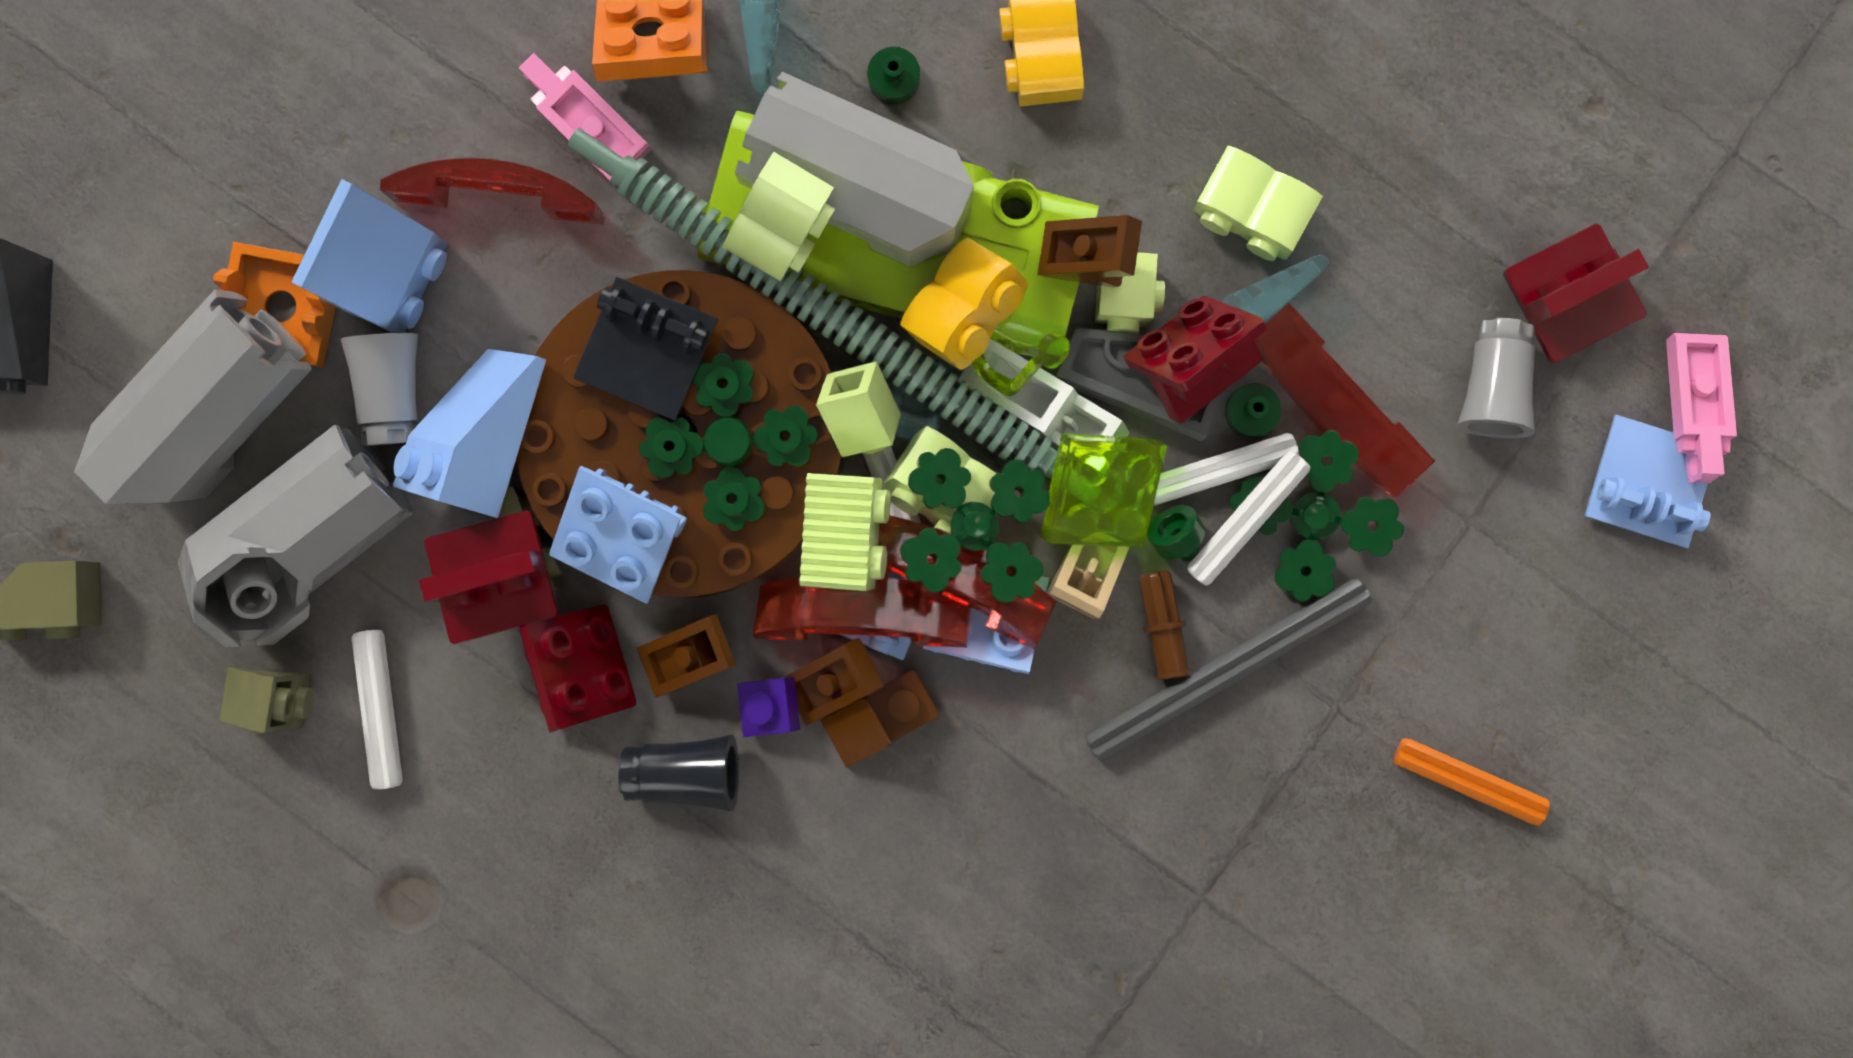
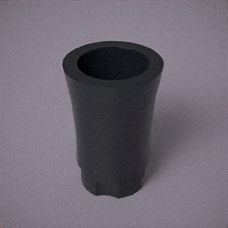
[618,735,739,811]

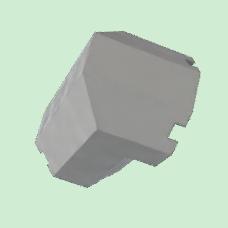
[735,72,974,267]
[74,290,312,504]
[177,425,414,647]

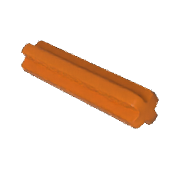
[1393,738,1550,826]

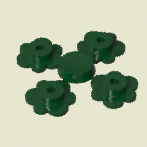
[639,353,818,531]
[1230,430,1404,601]
[900,448,1050,603]

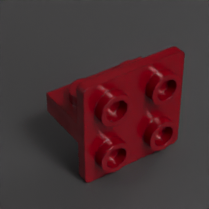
[1503,223,1649,363]
[1124,296,1268,424]
[419,511,559,644]
[519,604,637,733]

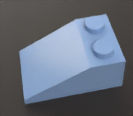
[291,179,448,333]
[393,349,546,518]

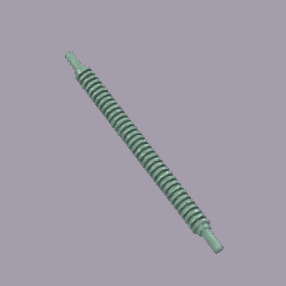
[567,128,1100,505]

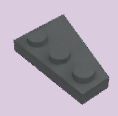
[1056,328,1223,442]

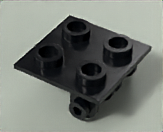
[573,277,719,421]

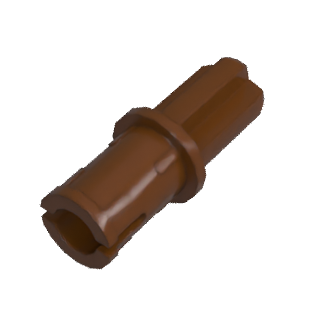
[1140,570,1191,680]

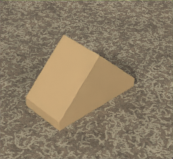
[1046,521,1130,619]

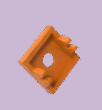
[592,0,709,82]
[213,242,336,368]

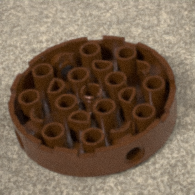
[516,270,844,598]

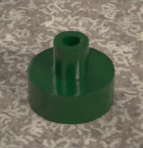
[867,46,920,104]
[1225,383,1282,438]
[1147,505,1206,562]

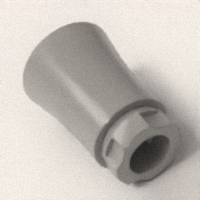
[1457,318,1536,438]
[340,333,418,446]

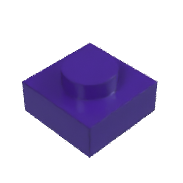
[737,676,801,737]

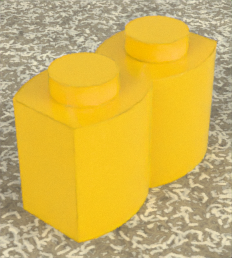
[999,0,1084,107]
[900,238,1028,370]

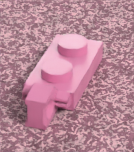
[519,53,652,187]
[1666,333,1737,484]

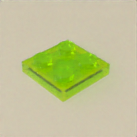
[1040,433,1167,547]

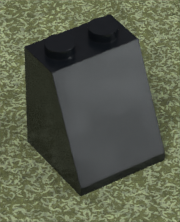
[0,238,53,394]

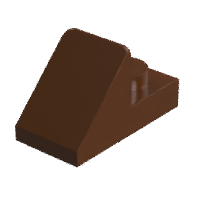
[1038,215,1142,287]
[637,614,736,698]
[783,637,884,726]
[820,669,940,768]

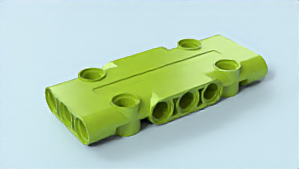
[697,110,1099,354]

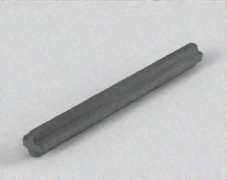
[1085,579,1372,760]

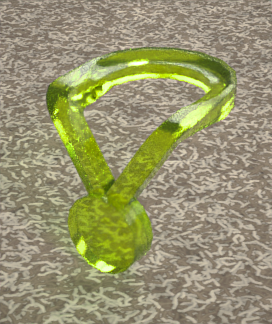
[972,326,1070,396]

